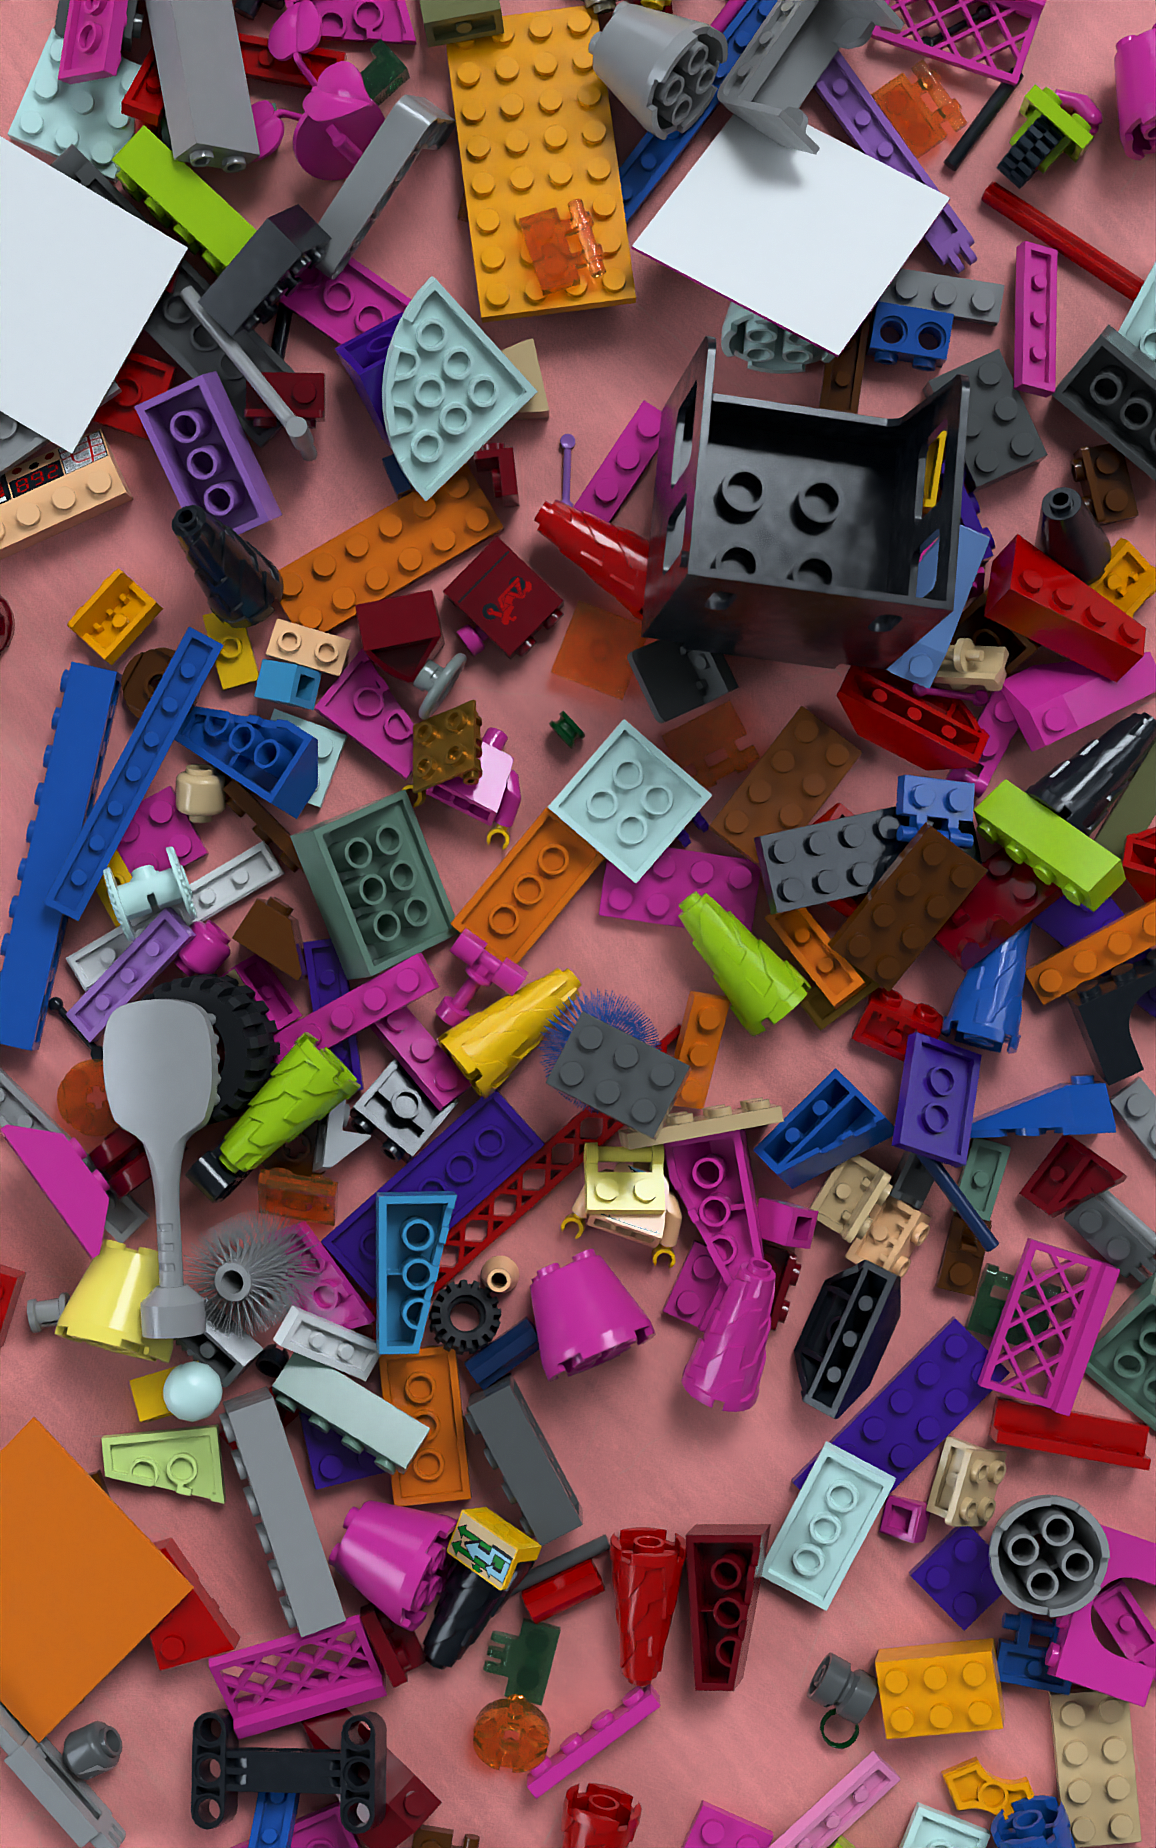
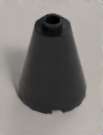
[1035,487,1112,586]

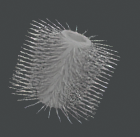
[183,1207,322,1339]

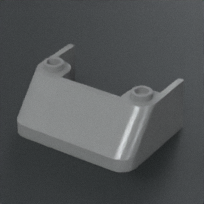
[717,0,905,155]

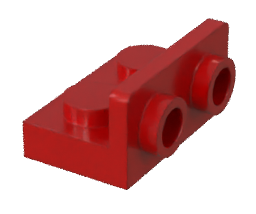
[851,987,943,1062]

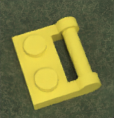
[584,1142,665,1214]

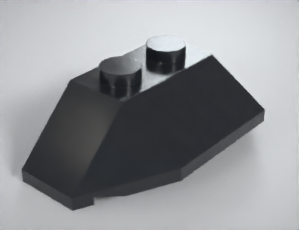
[794,1260,901,1419]

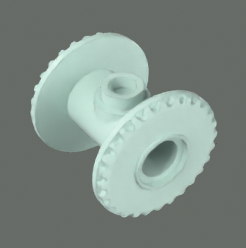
[103,846,198,941]

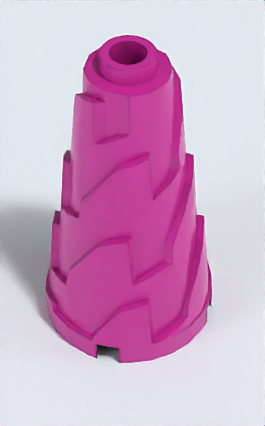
[681,1258,776,1412]

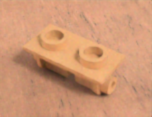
[266,618,351,677]

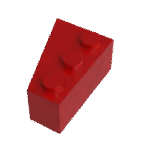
[149,1537,240,1671]

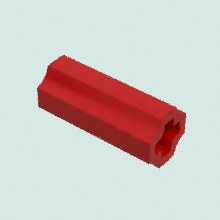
[522,1558,605,1624]

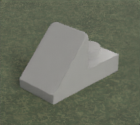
[312,1099,371,1173]

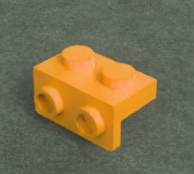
[1089,538,1156,618]
[67,568,164,665]

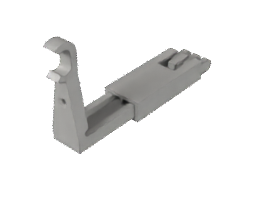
[0,1702,126,1848]

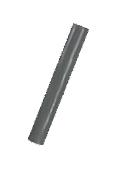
[510,1534,610,1596]

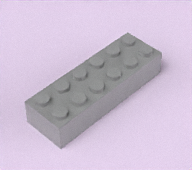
[219,1386,346,1638]

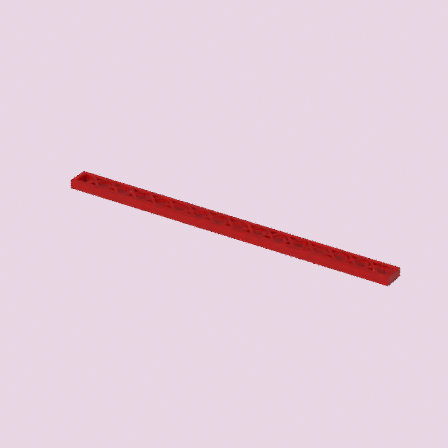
[219,1024,681,1450]

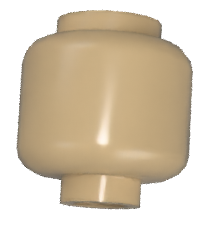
[176,764,226,823]

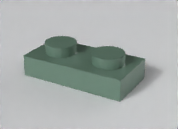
[950,1138,1011,1221]

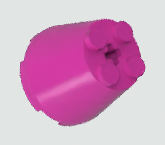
[1114,23,1156,161]
[530,1249,656,1382]
[328,1500,458,1631]

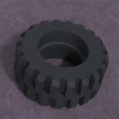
[140,974,280,1125]

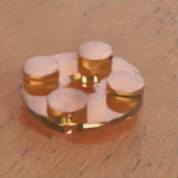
[57,1058,119,1136]
[473,1694,551,1773]

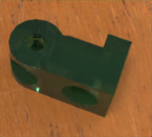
[360,39,410,106]

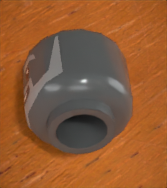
[62,1721,122,1780]

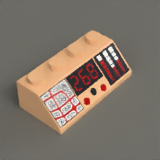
[0,428,133,560]

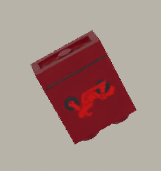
[443,536,564,660]

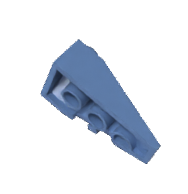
[886,525,990,689]

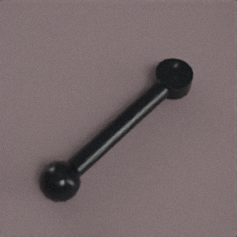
[921,5,991,47]
[48,997,103,1062]

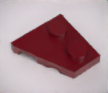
[1019,1135,1127,1218]

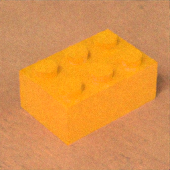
[875,1638,1005,1739]

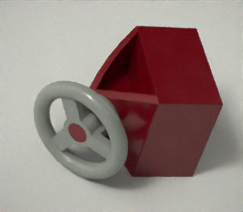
[355,590,467,720]

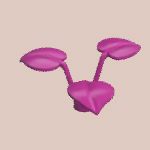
[250,0,373,163]

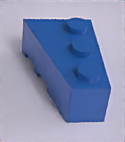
[753,1068,894,1189]

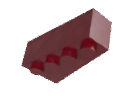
[685,1524,771,1691]

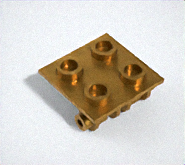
[413,699,483,794]

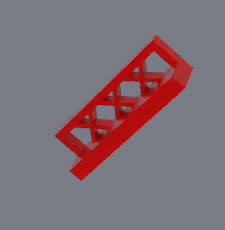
[989,1397,1151,1471]

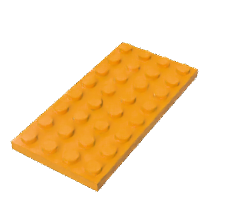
[446,5,636,323]

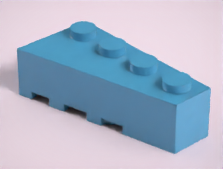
[376,1191,457,1355]

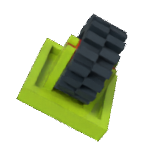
[997,84,1094,189]

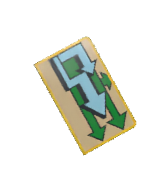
[447,1507,542,1590]

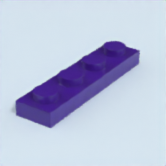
[303,938,364,1090]

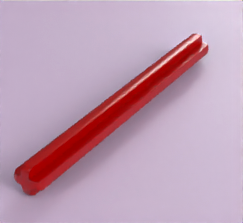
[981,182,1145,302]

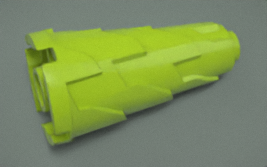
[678,891,811,1036]
[219,1032,361,1174]

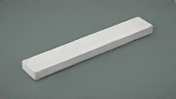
[65,841,285,991]

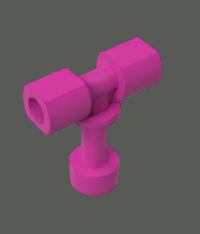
[435,928,528,1027]

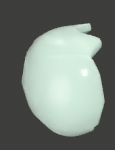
[163,1361,223,1422]

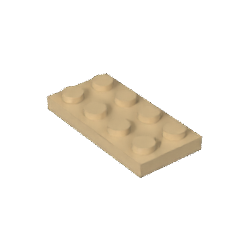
[618,1097,784,1150]
[1048,1688,1142,1848]

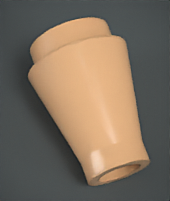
[481,1256,519,1294]

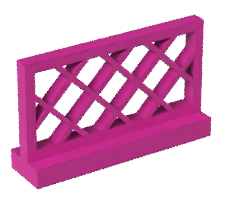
[870,0,1046,87]
[977,1238,1120,1416]
[209,1614,387,1740]

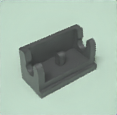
[889,1150,943,1209]

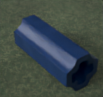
[464,1316,539,1390]

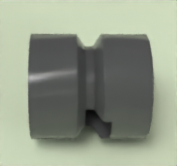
[807,1653,879,1725]

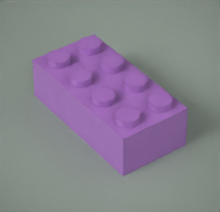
[134,371,282,535]

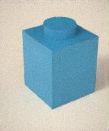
[254,659,322,710]

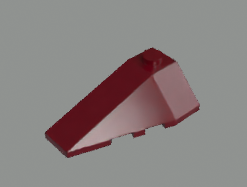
[300,1708,442,1848]

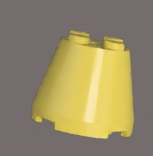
[54,1239,173,1363]

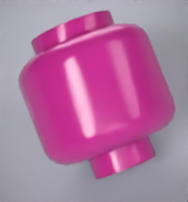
[174,920,231,977]

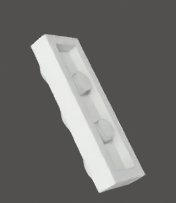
[273,1305,381,1381]

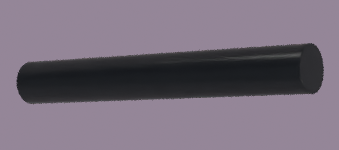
[944,68,1024,171]

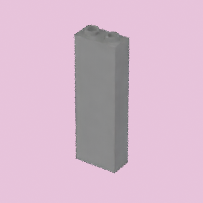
[145,0,260,173]

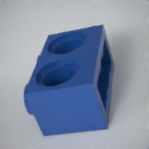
[866,301,954,371]

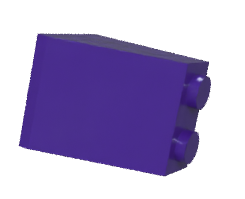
[335,312,403,448]

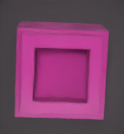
[879,1494,931,1543]

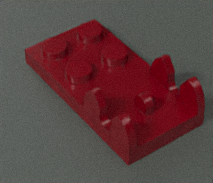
[932,847,1064,972]

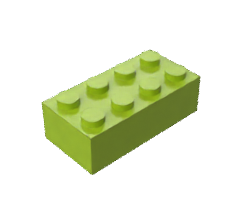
[112,125,257,277]

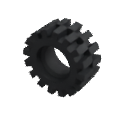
[428,1280,501,1355]

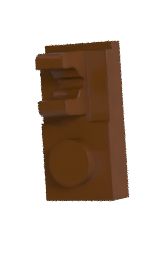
[935,1211,992,1297]

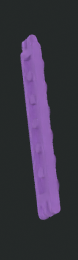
[813,50,977,274]

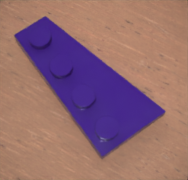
[1031,895,1156,1018]

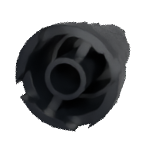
[172,505,284,628]
[1025,712,1156,837]
[423,1558,536,1670]

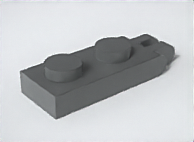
[1064,1195,1156,1284]

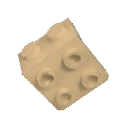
[809,1155,893,1243]

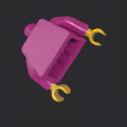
[402,727,521,850]

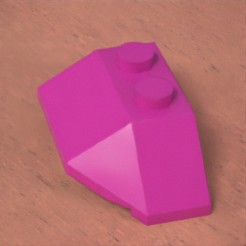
[0,1124,110,1260]

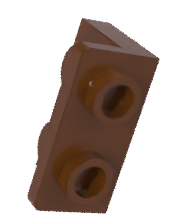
[1070,443,1139,526]

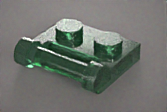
[965,1263,1061,1351]

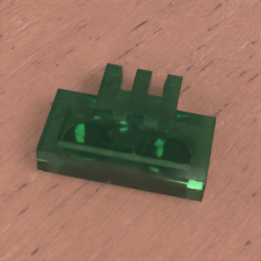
[483,1617,561,1706]

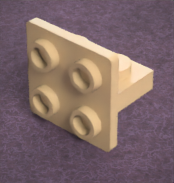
[926,1436,1007,1527]

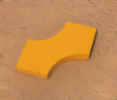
[941,1757,1035,1820]

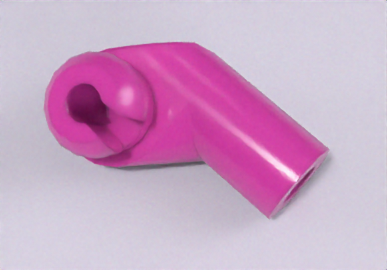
[1055,89,1103,135]

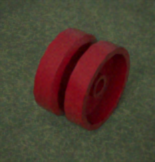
[86,1126,188,1201]

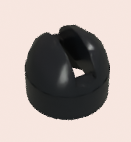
[255,1344,289,1378]

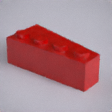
[984,534,1146,683]

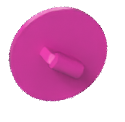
[293,98,385,181]

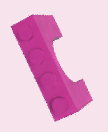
[1045,1524,1156,1707]

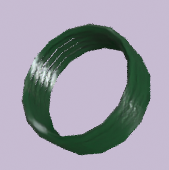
[820,1708,859,1749]

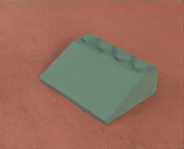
[290,789,460,980]
[1085,1272,1156,1431]

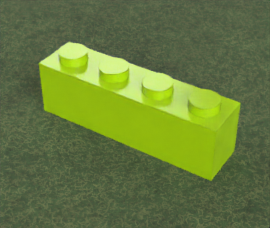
[973,779,1126,912]

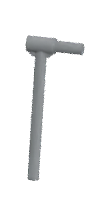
[180,286,317,461]

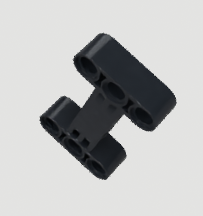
[191,1709,387,1834]

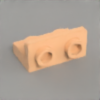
[845,1195,931,1278]

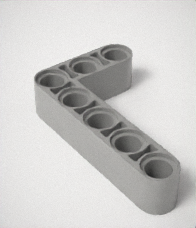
[315,94,456,280]

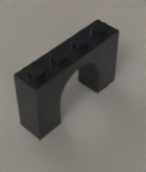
[1066,949,1156,1086]

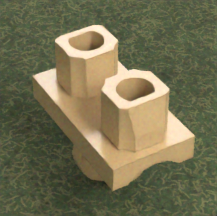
[933,638,1009,691]

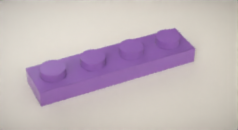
[65,907,197,1043]

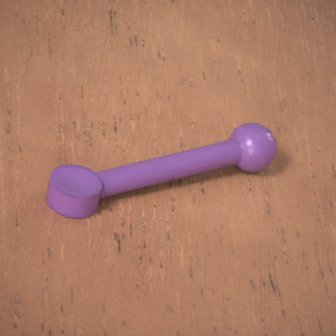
[560,434,575,507]

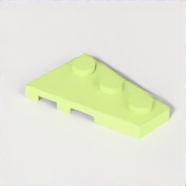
[101,1424,226,1504]

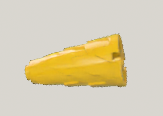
[436,968,582,1099]

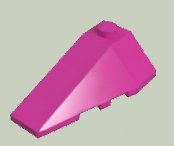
[1001,652,1156,752]
[664,1129,764,1287]

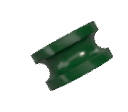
[549,711,586,749]

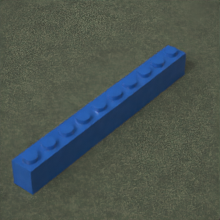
[0,662,122,1051]

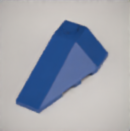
[174,706,318,819]
[970,1075,1116,1138]

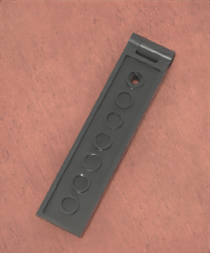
[50,144,295,449]

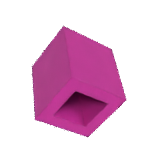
[757,1197,819,1249]

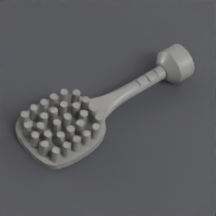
[103,999,221,1339]

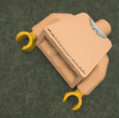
[561,1162,682,1268]

